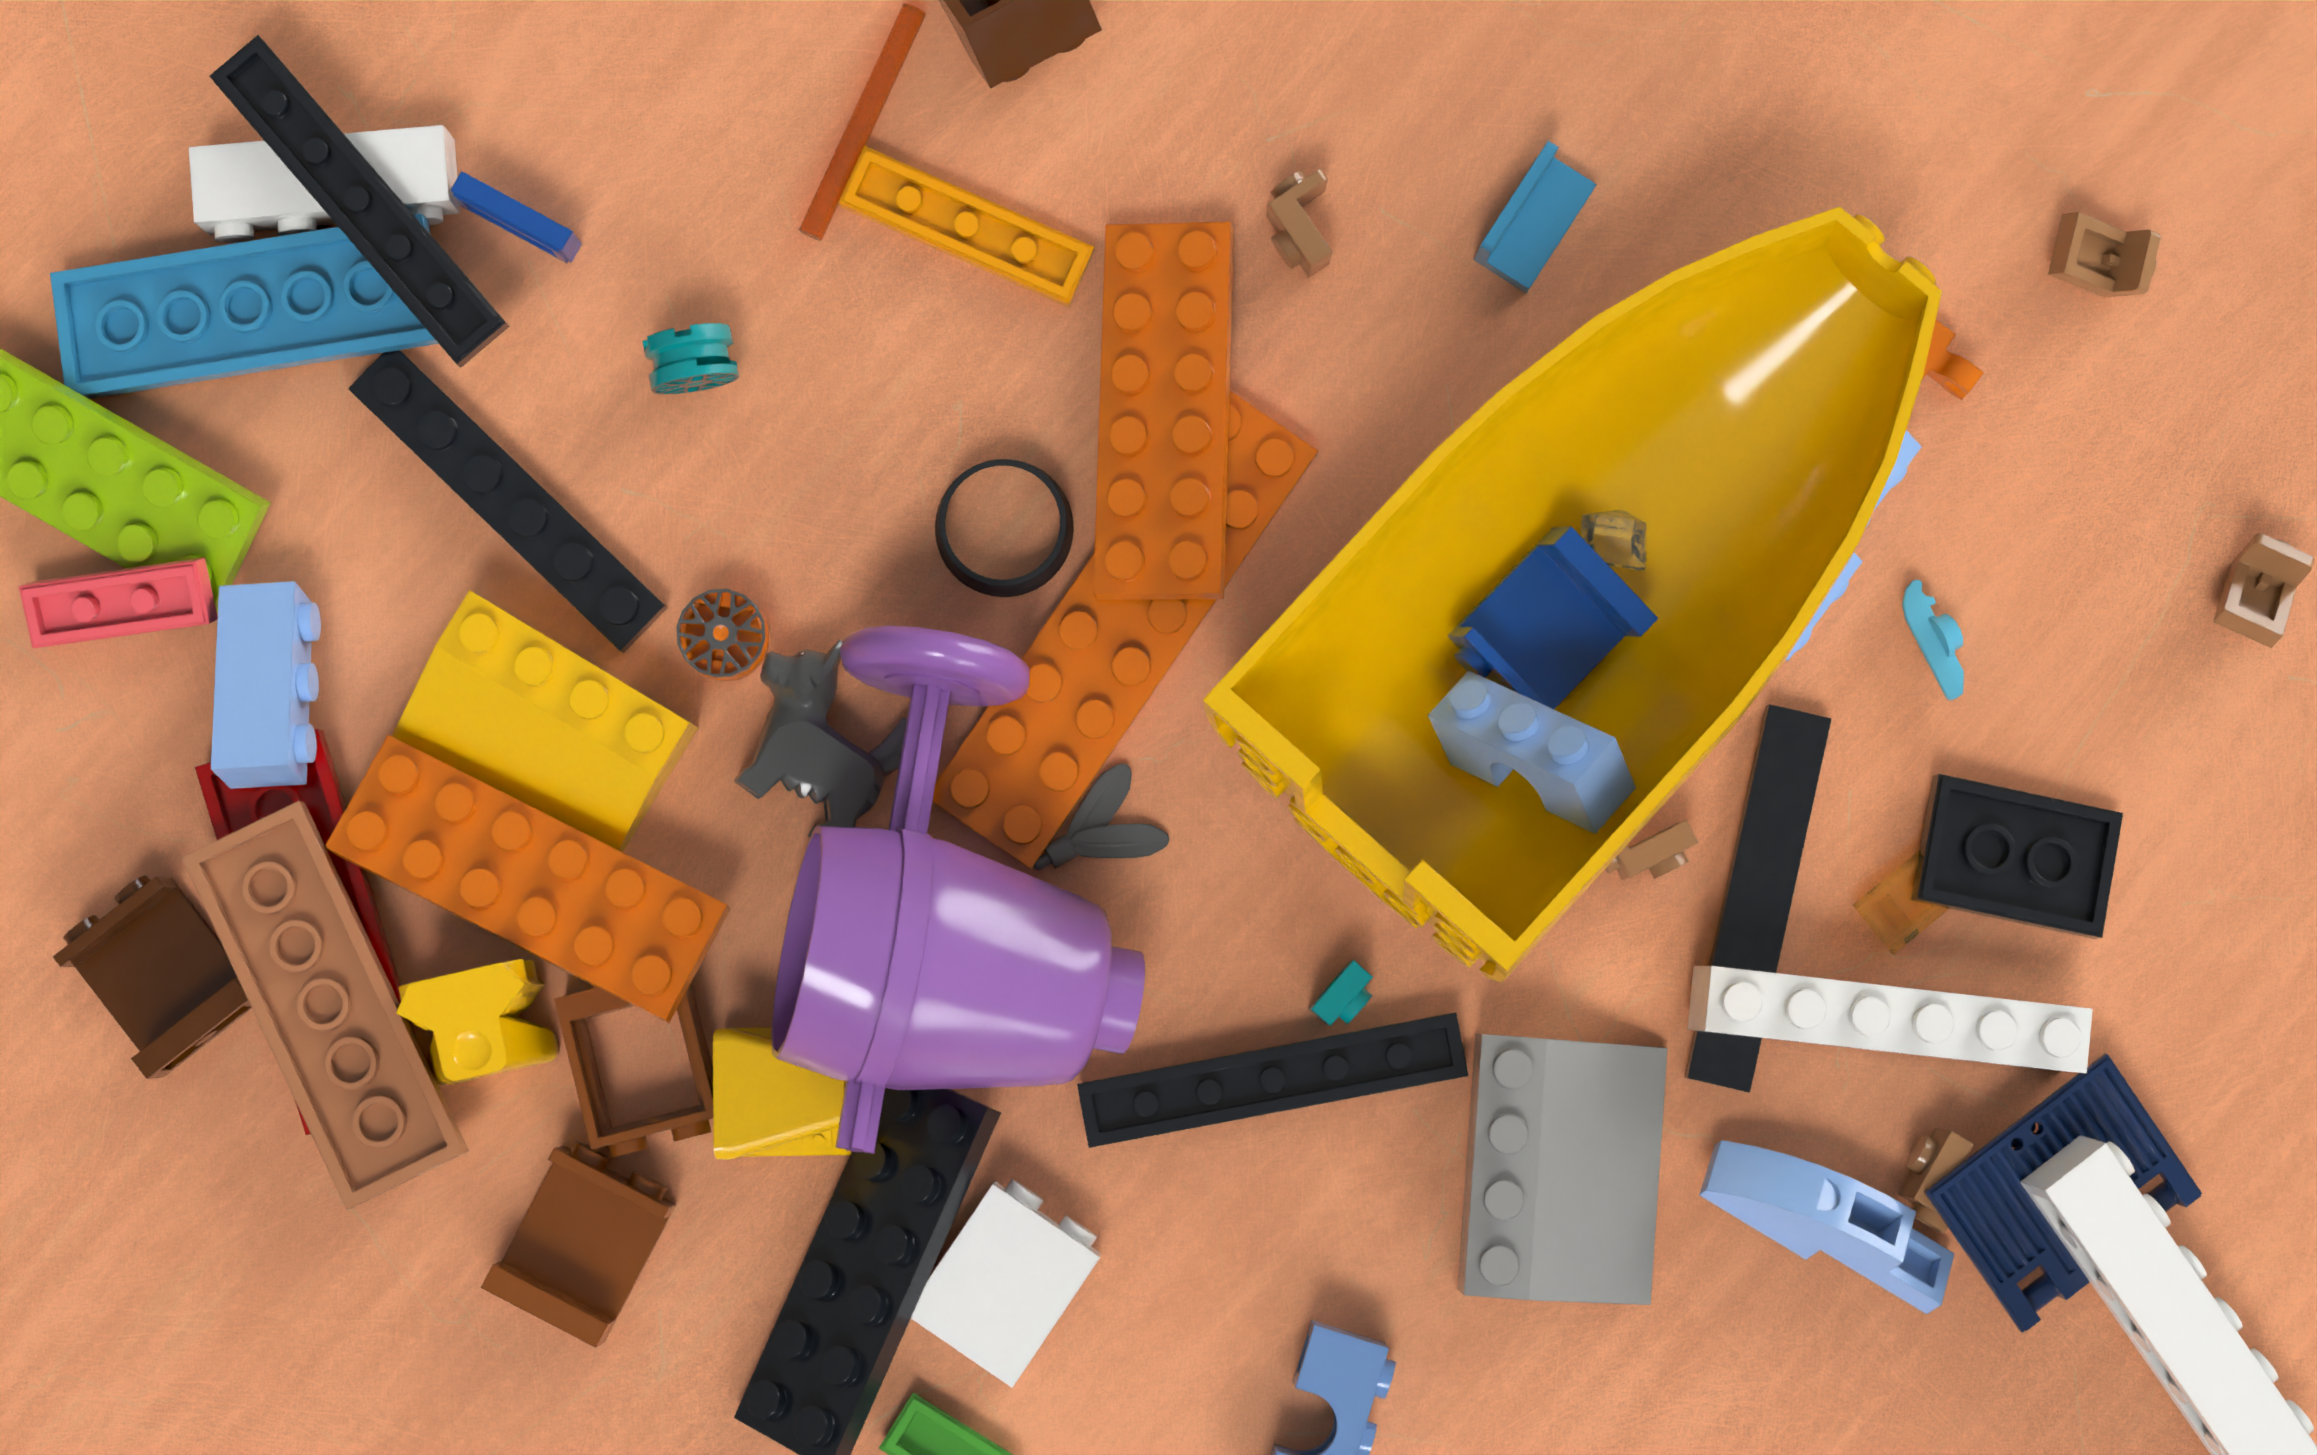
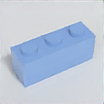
[211,581,321,789]

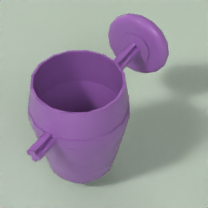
[771,626,1145,1154]

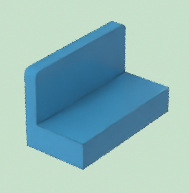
[1474,140,1597,294]

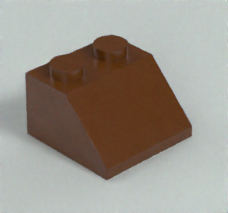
[939,0,1102,89]

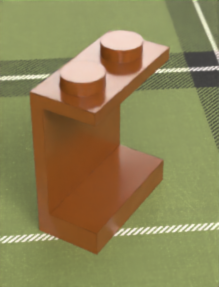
[481,1141,677,1348]

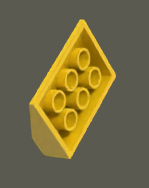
[392,590,698,852]

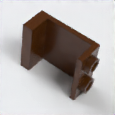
[53,875,252,1079]

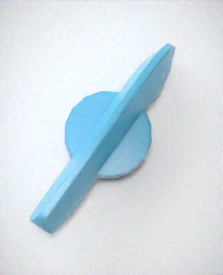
[1902,580,1964,701]

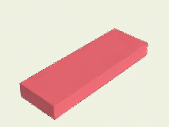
[18,557,218,648]

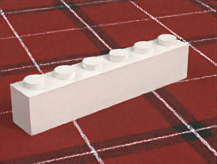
[1687,966,2093,1074]
[2020,1135,2317,1455]

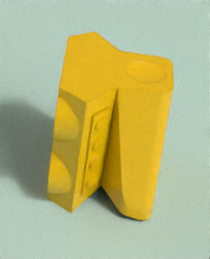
[396,959,559,1085]
[713,1027,851,1160]

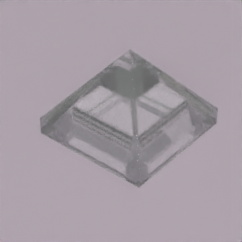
[1581,510,1647,571]

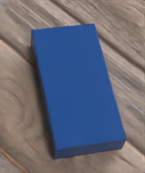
[451,171,582,263]

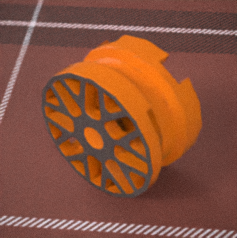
[676,589,770,682]

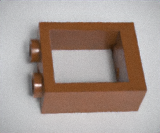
[554,983,713,1158]

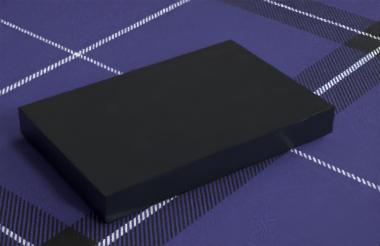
[1911,774,2123,939]

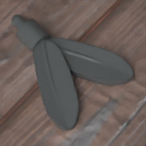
[1033,764,1169,870]

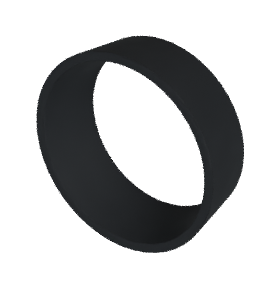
[935,459,1074,597]

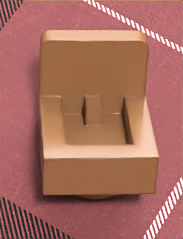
[1266,169,1332,278]
[2048,212,2161,297]
[2213,533,2315,648]
[1605,820,1698,880]
[1898,1128,1974,1234]

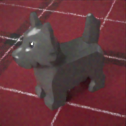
[734,639,907,837]

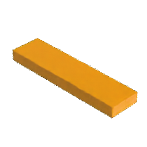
[838,146,1095,308]

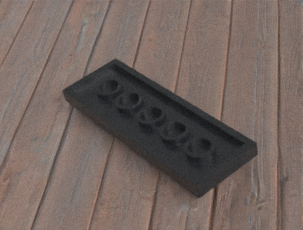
[734,1088,1001,1455]

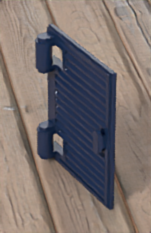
[1924,1053,2202,1333]

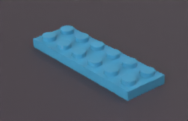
[50,214,439,399]

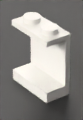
[911,1179,1101,1388]

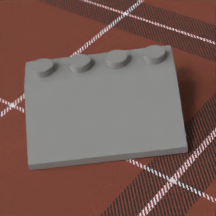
[1457,1033,1668,1305]

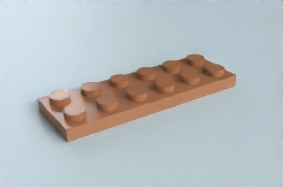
[181,801,469,1210]

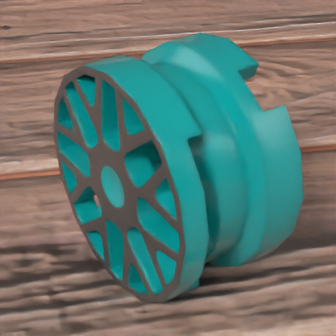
[642,323,739,394]

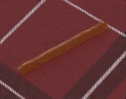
[799,3,926,241]

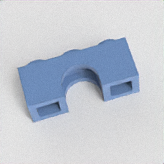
[1271,1320,1396,1455]

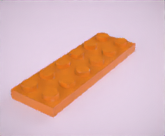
[1093,221,1234,600]
[325,735,730,1024]

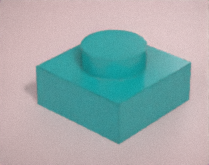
[1308,960,1373,1026]

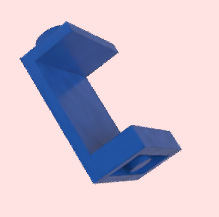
[1447,526,1658,709]

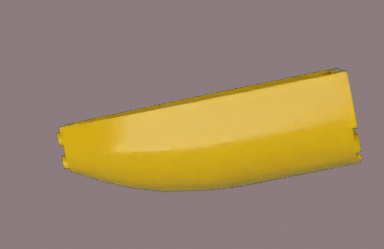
[1203,206,1942,982]

